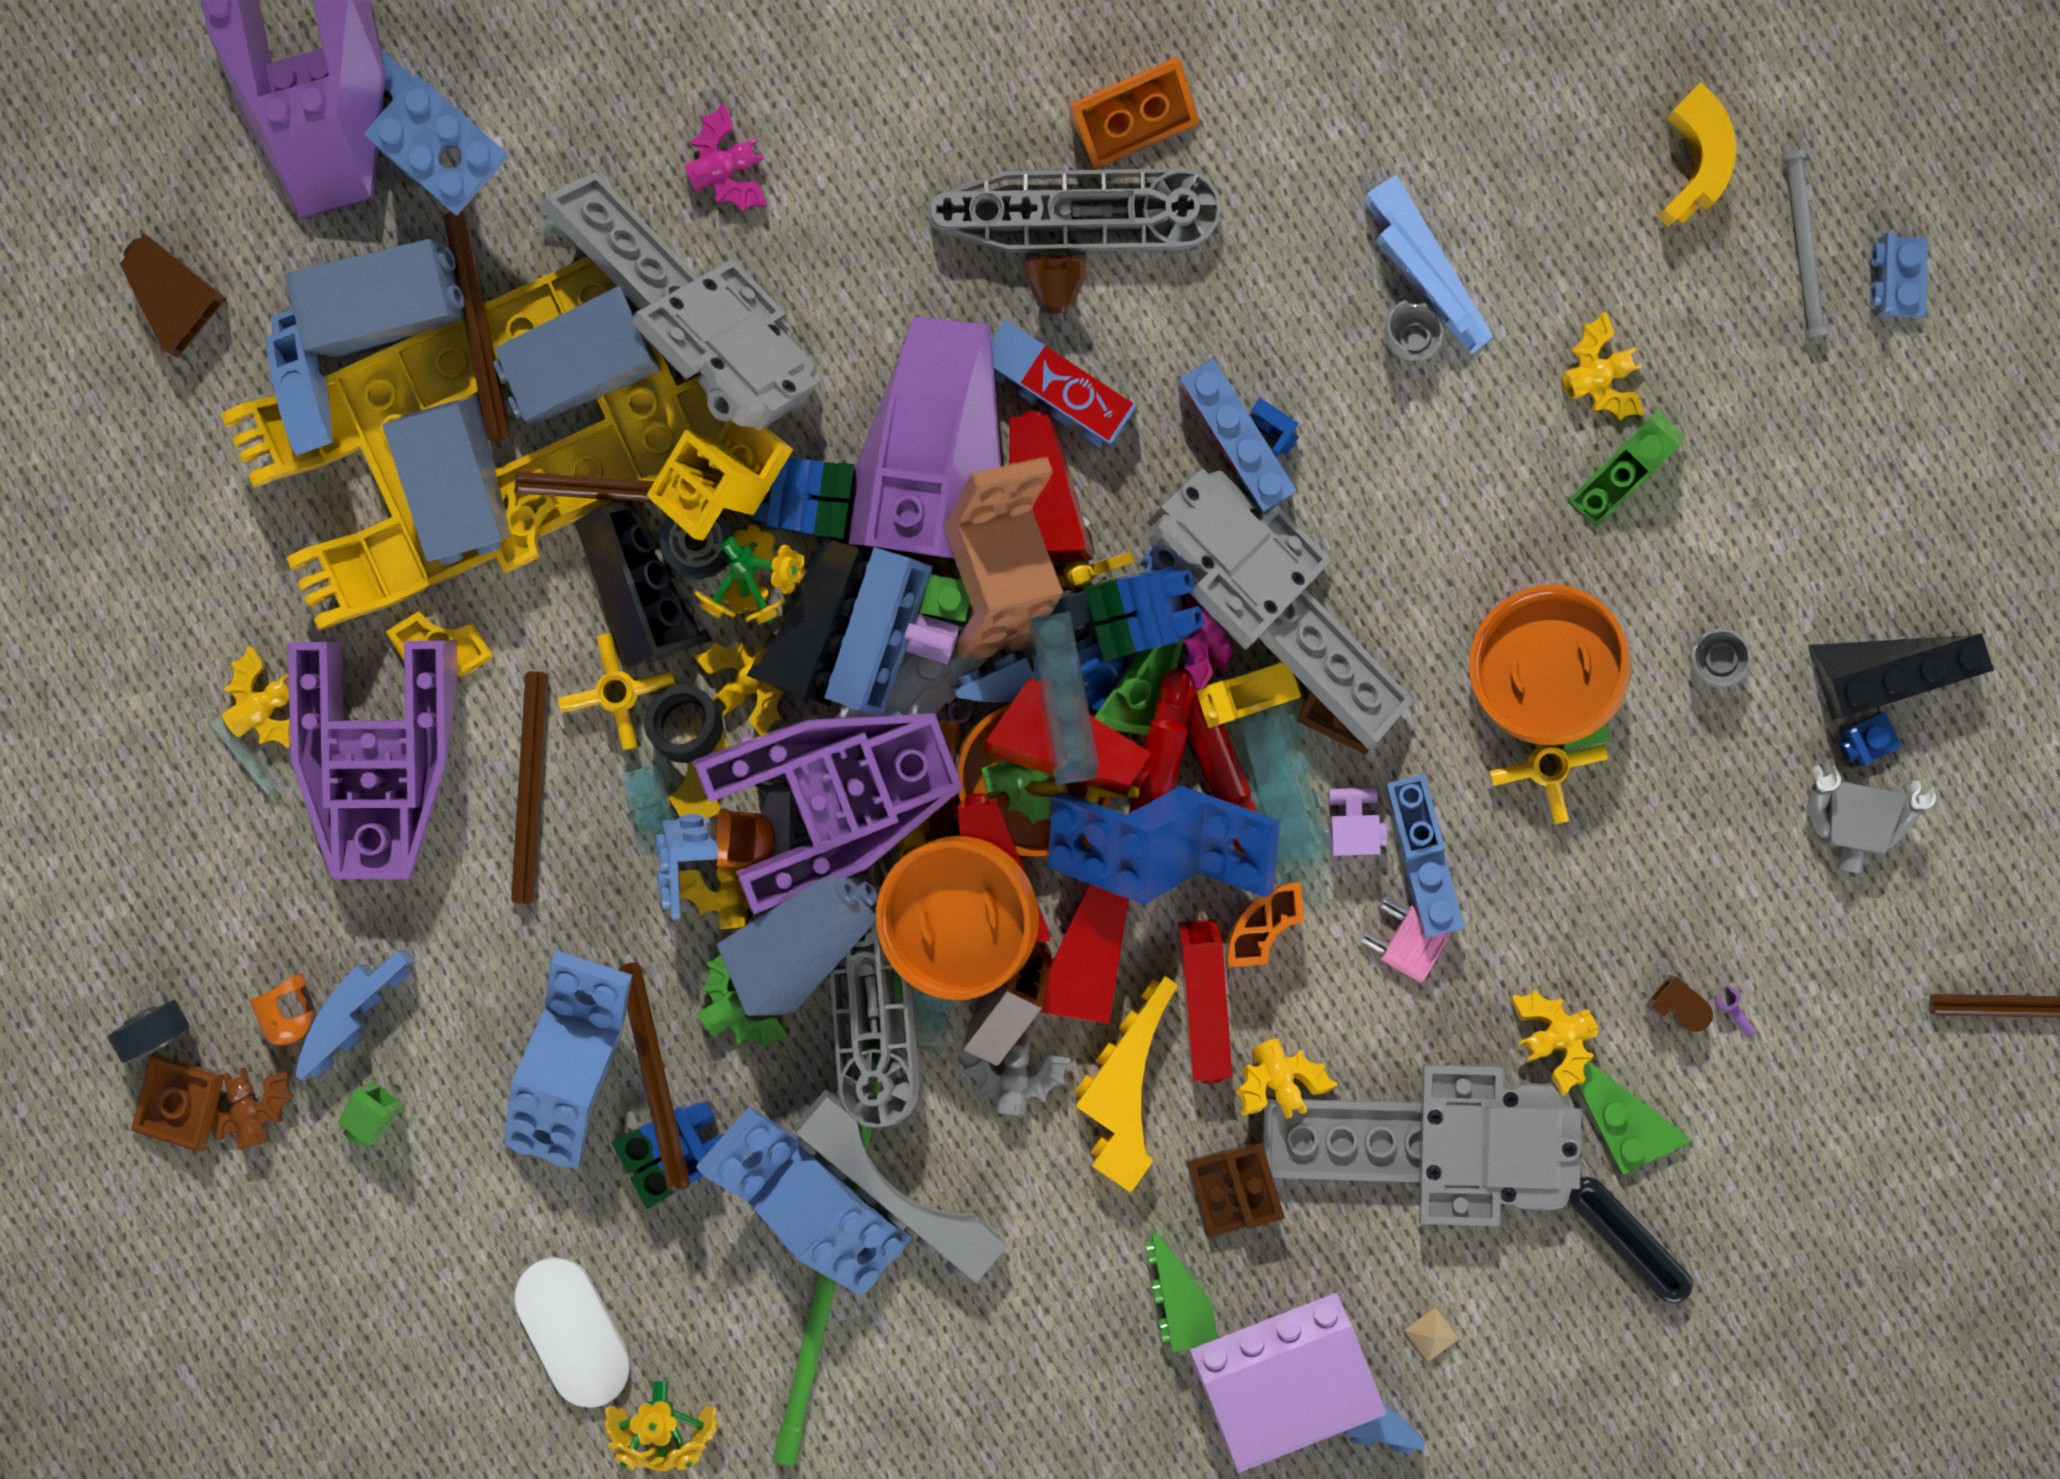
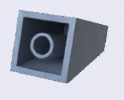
[285,239,465,358]
[493,286,661,426]
[382,395,511,565]
[717,876,878,1016]

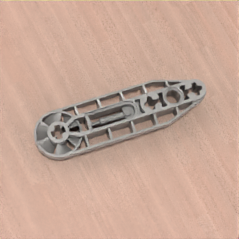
[928,169,1221,253]
[830,854,920,1128]

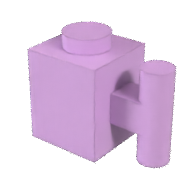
[905,614,961,666]
[1328,788,1387,856]

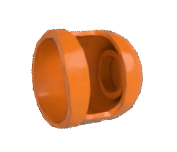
[714,808,775,868]
[249,973,317,1045]

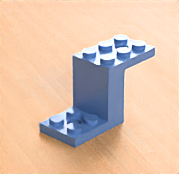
[363,47,509,216]
[504,950,632,1170]
[696,1106,913,1296]

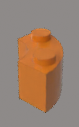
[1225,881,1304,967]

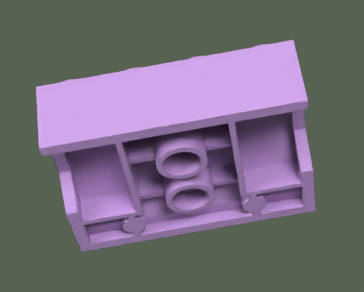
[1190,1293,1386,1473]

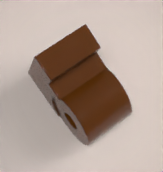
[1646,975,1713,1032]

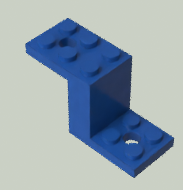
[1048,785,1280,905]

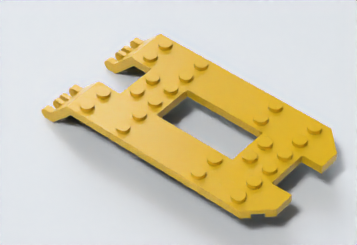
[220,256,725,631]

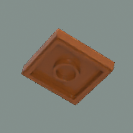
[131,1054,225,1152]

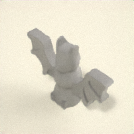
[962,1037,1072,1116]

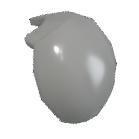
[1384,300,1445,361]
[1691,628,1752,688]

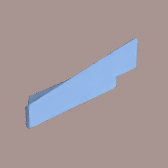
[1363,175,1493,355]

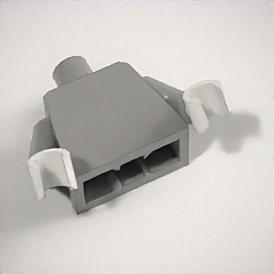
[1806,765,1936,874]

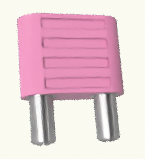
[1360,897,1451,983]

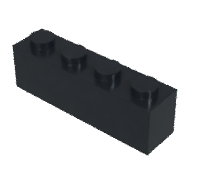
[574,501,712,669]
[746,538,872,706]
[1808,633,1994,719]

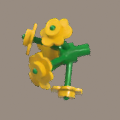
[694,524,805,625]
[605,1381,718,1472]

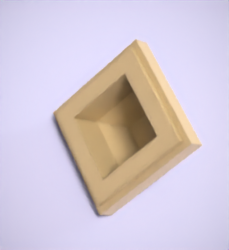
[1404,1307,1459,1362]

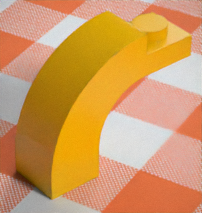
[1657,82,1736,227]
[1196,662,1304,728]

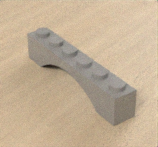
[795,1090,1007,1283]

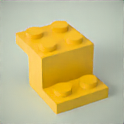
[646,420,793,541]

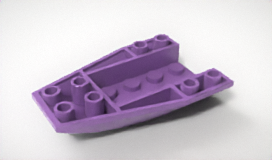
[843,316,1002,560]

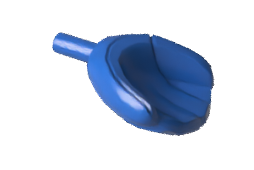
[1074,654,1129,712]

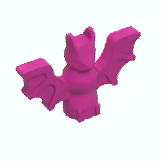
[684,103,767,212]
[1183,598,1235,688]

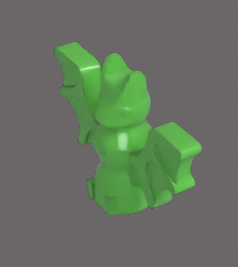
[981,759,1055,824]
[698,954,788,1048]

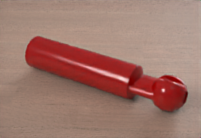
[1128,668,1198,814]
[1186,670,1258,854]

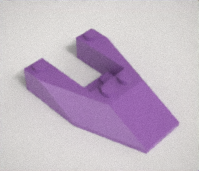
[201,0,385,219]
[288,640,457,879]
[692,714,963,914]

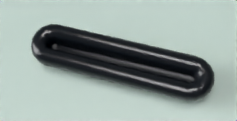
[1569,1176,1693,1304]

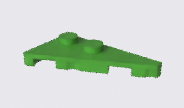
[1094,600,1186,735]
[1560,1051,1690,1175]

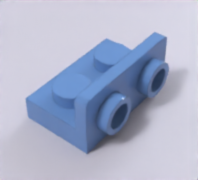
[1870,232,1928,317]

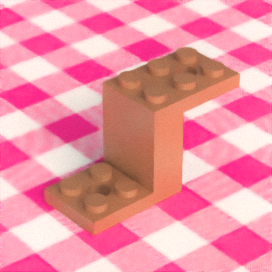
[943,457,1063,659]

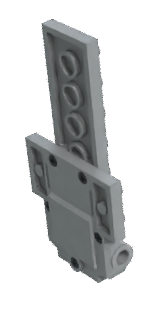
[540,172,818,431]
[1146,468,1414,749]
[1262,1064,1582,1226]

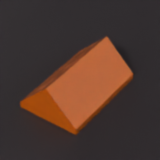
[1069,56,1200,170]

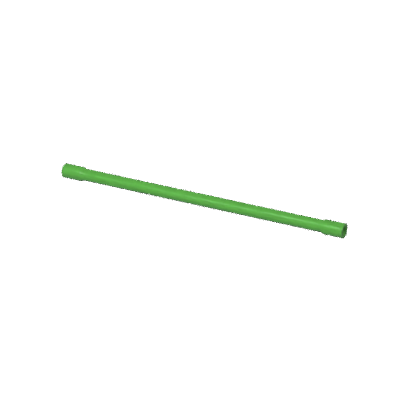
[773,970,903,1465]

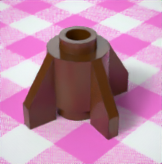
[1024,253,1086,314]

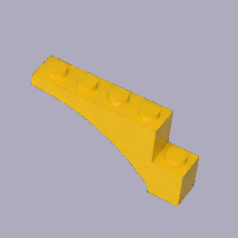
[1073,975,1178,1193]

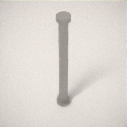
[1782,149,1829,339]

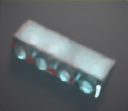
[1028,612,1098,785]
[1237,706,1331,871]

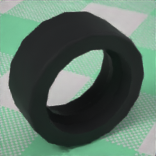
[644,684,724,764]

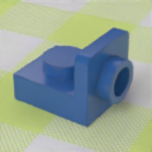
[1249,397,1299,457]
[1839,712,1902,767]

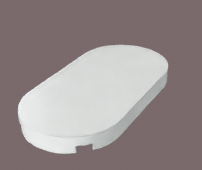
[514,1257,630,1407]

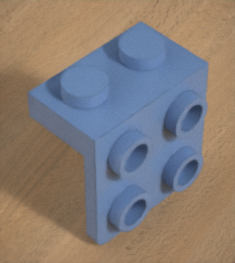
[655,814,718,920]

